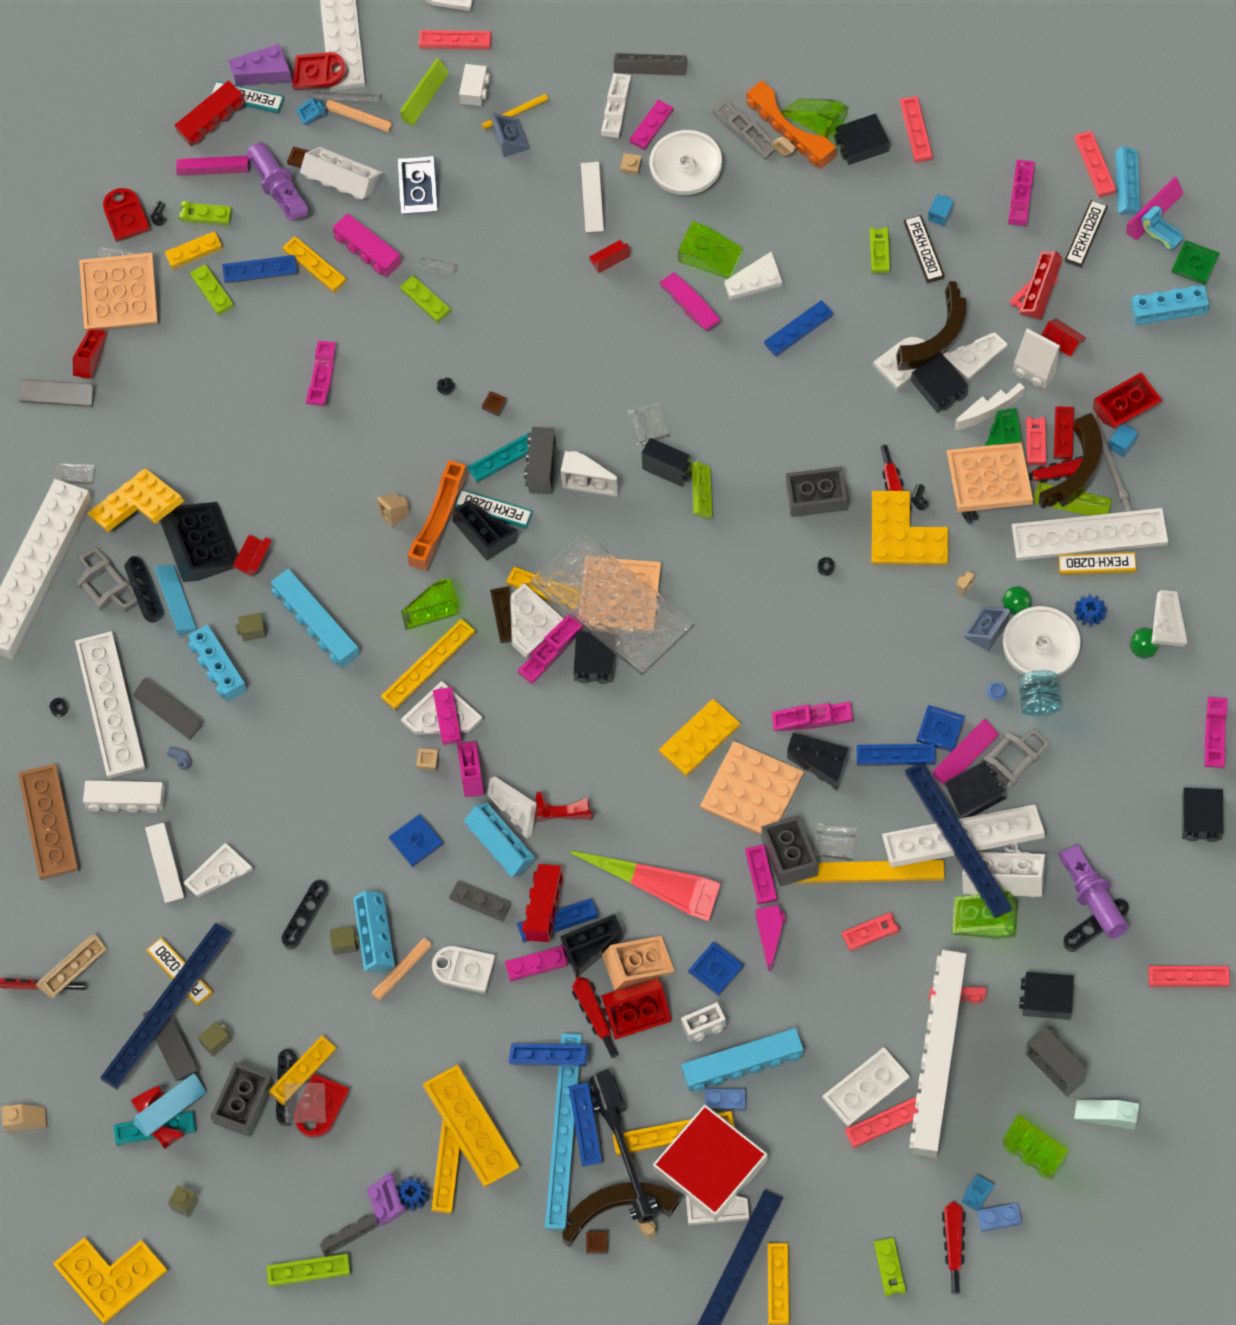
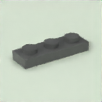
[449,880,511,922]
[319,1214,379,1257]

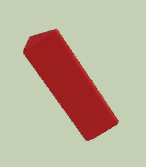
[1019,251,1062,320]

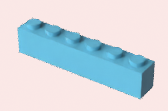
[270,569,360,668]
[681,1028,803,1092]

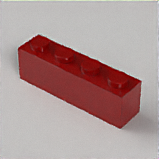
[174,80,245,147]
[522,864,564,943]

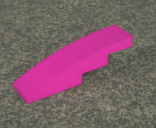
[1008,160,1035,226]
[660,272,720,331]
[518,613,584,684]
[771,701,854,731]

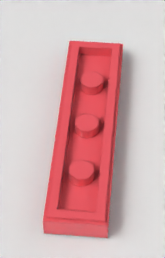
[419,30,491,49]
[900,96,933,163]
[1074,131,1117,198]
[1148,966,1230,987]
[845,1097,919,1149]

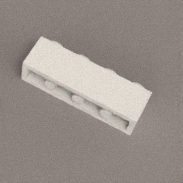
[83,780,165,813]

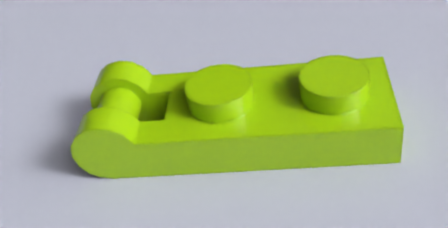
[179,201,232,226]
[869,227,890,274]
[874,1238,906,1297]

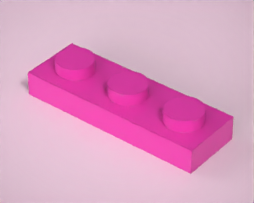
[629,99,673,151]
[433,687,462,745]
[745,845,777,905]
[505,946,567,982]

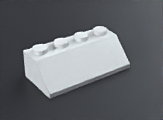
[300,147,383,200]
[962,852,1045,897]

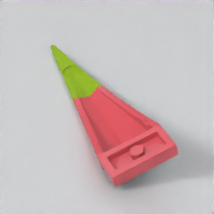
[570,851,721,921]

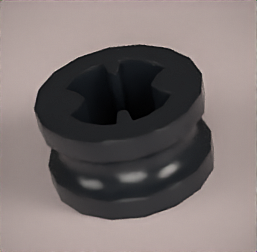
[961,511,978,524]
[817,557,835,576]
[49,698,68,717]

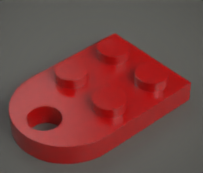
[292,52,347,90]
[103,188,150,242]
[294,1073,350,1138]

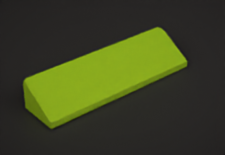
[400,58,449,126]
[1033,482,1112,516]

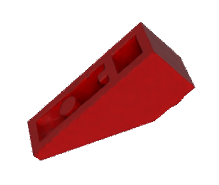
[72,330,107,379]

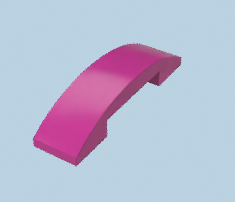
[306,341,336,406]
[1204,697,1227,768]

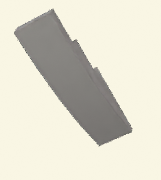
[712,99,775,159]

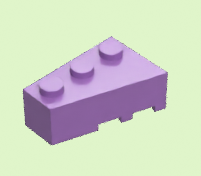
[228,43,292,86]

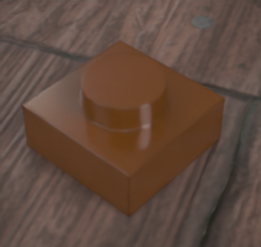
[287,146,309,168]
[482,391,507,416]
[586,1232,607,1254]

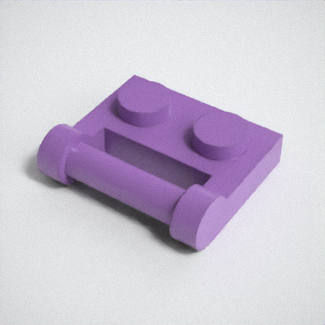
[366,1173,406,1226]

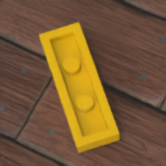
[165,231,222,269]

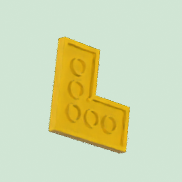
[87,468,184,533]
[871,491,948,565]
[53,1237,168,1325]

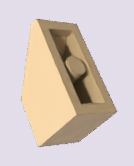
[377,493,409,527]
[1,1104,47,1133]

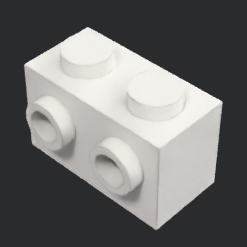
[459,64,490,106]
[681,1002,726,1043]

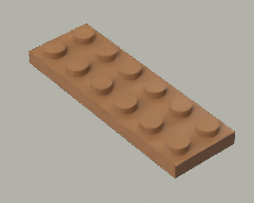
[18,763,79,880]

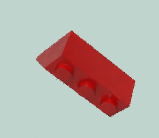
[1093,372,1162,428]
[601,978,672,1040]

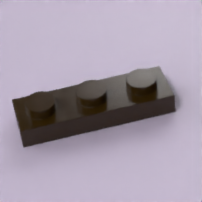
[490,586,512,644]

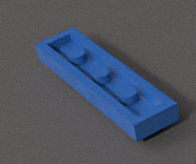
[222,255,297,283]
[764,300,833,357]
[856,744,935,766]
[517,898,598,943]
[509,1043,589,1067]
[568,1083,603,1167]

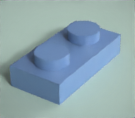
[705,1089,745,1111]
[977,1203,1022,1232]

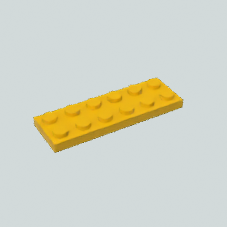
[422,1065,520,1188]

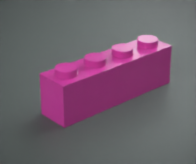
[332,213,402,278]

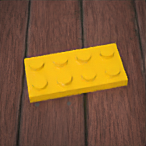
[659,699,741,777]

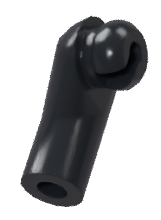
[149,201,165,226]
[911,484,929,510]

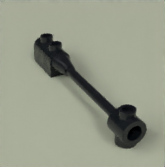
[589,1069,661,1224]

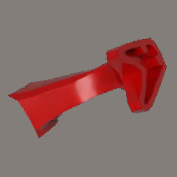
[534,791,594,822]
[131,1086,184,1149]

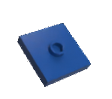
[916,705,965,752]
[389,814,443,867]
[688,942,744,996]

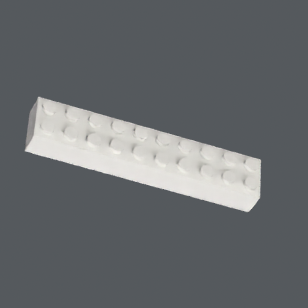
[0,479,92,660]
[909,950,966,1158]

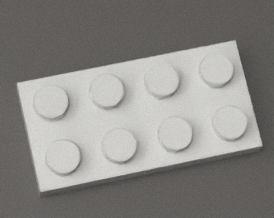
[822,1047,910,1128]

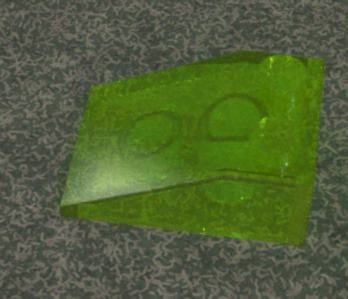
[781,98,849,138]
[678,221,743,279]
[401,578,460,630]
[951,891,1018,939]

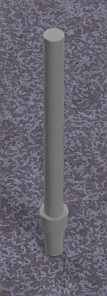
[1093,415,1133,512]

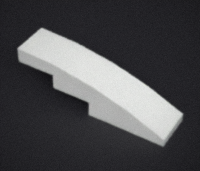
[601,73,631,138]
[581,162,604,233]
[955,383,1025,430]
[145,823,184,903]

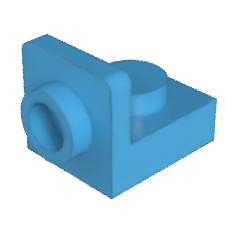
[296,98,328,125]
[962,1174,995,1211]

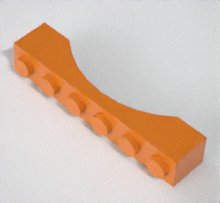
[746,80,836,169]
[407,460,468,571]

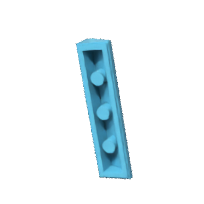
[1115,146,1141,215]
[154,565,197,636]
[133,1074,206,1137]

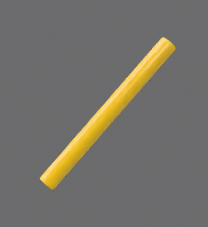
[481,94,548,130]

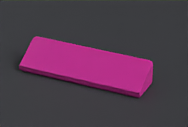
[176,156,249,176]
[1126,177,1183,240]
[933,719,999,788]

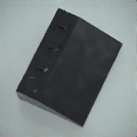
[160,502,238,582]

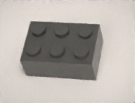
[524,427,557,494]
[786,466,847,517]
[761,816,818,887]
[1025,1027,1087,1097]
[210,1062,274,1137]

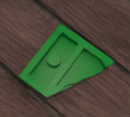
[985,408,1021,446]

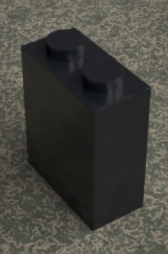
[833,113,889,165]
[911,353,968,413]
[641,438,692,487]
[574,631,615,684]
[944,761,1007,818]
[1182,788,1223,842]
[1019,972,1074,1020]

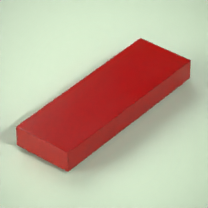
[1053,406,1074,460]

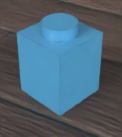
[928,194,954,227]
[1109,424,1138,458]

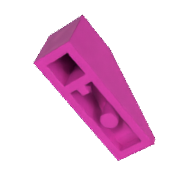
[457,741,484,797]
[755,905,786,971]

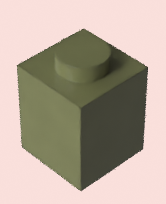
[236,613,266,642]
[330,927,360,955]
[198,1021,231,1057]
[168,1185,198,1217]

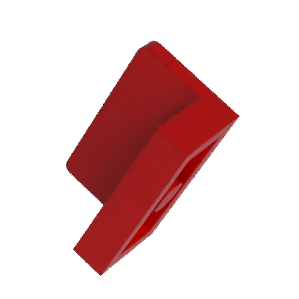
[589,240,630,273]
[1041,319,1086,357]
[233,535,272,577]

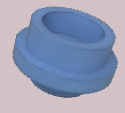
[987,682,1006,701]

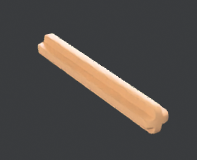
[326,99,392,132]
[372,938,432,1000]

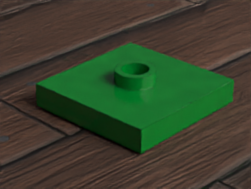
[1171,240,1220,285]

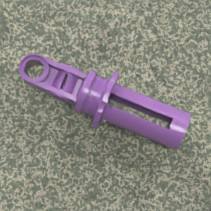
[247,142,308,221]
[1059,845,1128,939]

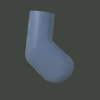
[167,747,190,770]

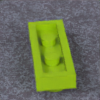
[190,264,234,316]
[399,275,451,324]
[692,461,712,519]

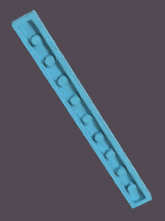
[545,1033,582,1231]

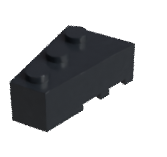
[452,500,518,561]
[787,732,849,791]
[560,914,623,978]

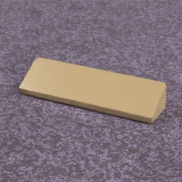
[36,934,107,998]

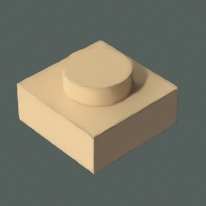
[771,136,796,157]
[620,153,642,175]
[956,571,974,597]
[416,748,438,771]
[636,1220,656,1241]

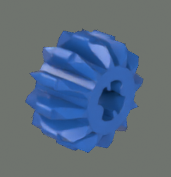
[1074,594,1107,627]
[396,1176,429,1212]

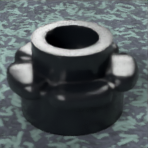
[437,377,455,395]

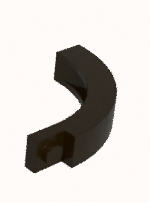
[896,281,966,371]
[1038,413,1102,509]
[562,1182,681,1247]

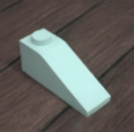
[1074,1100,1139,1130]

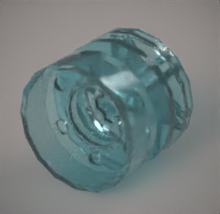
[1018,670,1061,717]

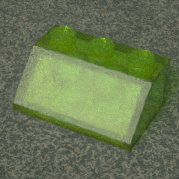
[1002,1114,1069,1180]

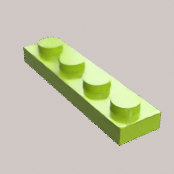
[266,1254,350,1288]

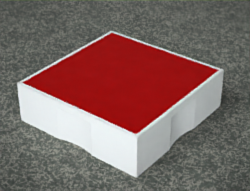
[653,1104,768,1222]

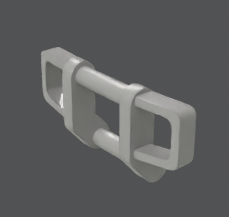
[76,548,138,612]
[982,729,1049,790]

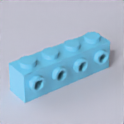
[1130,286,1209,325]
[187,624,247,702]
[464,802,535,877]
[353,890,395,974]

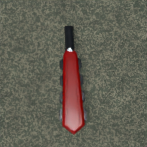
[880,445,912,515]
[1028,456,1083,483]
[572,977,618,1058]
[0,978,86,990]
[942,1201,965,1294]

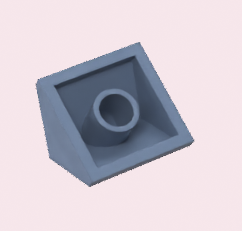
[491,113,530,157]
[964,607,1010,652]

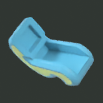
[1142,206,1184,250]

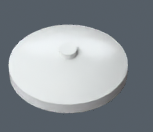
[649,130,722,195]
[1003,606,1080,680]

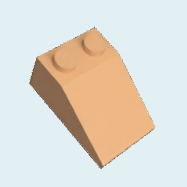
[602,935,675,990]

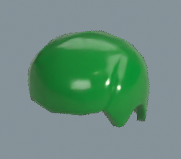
[1002,586,1032,615]
[1130,627,1160,659]

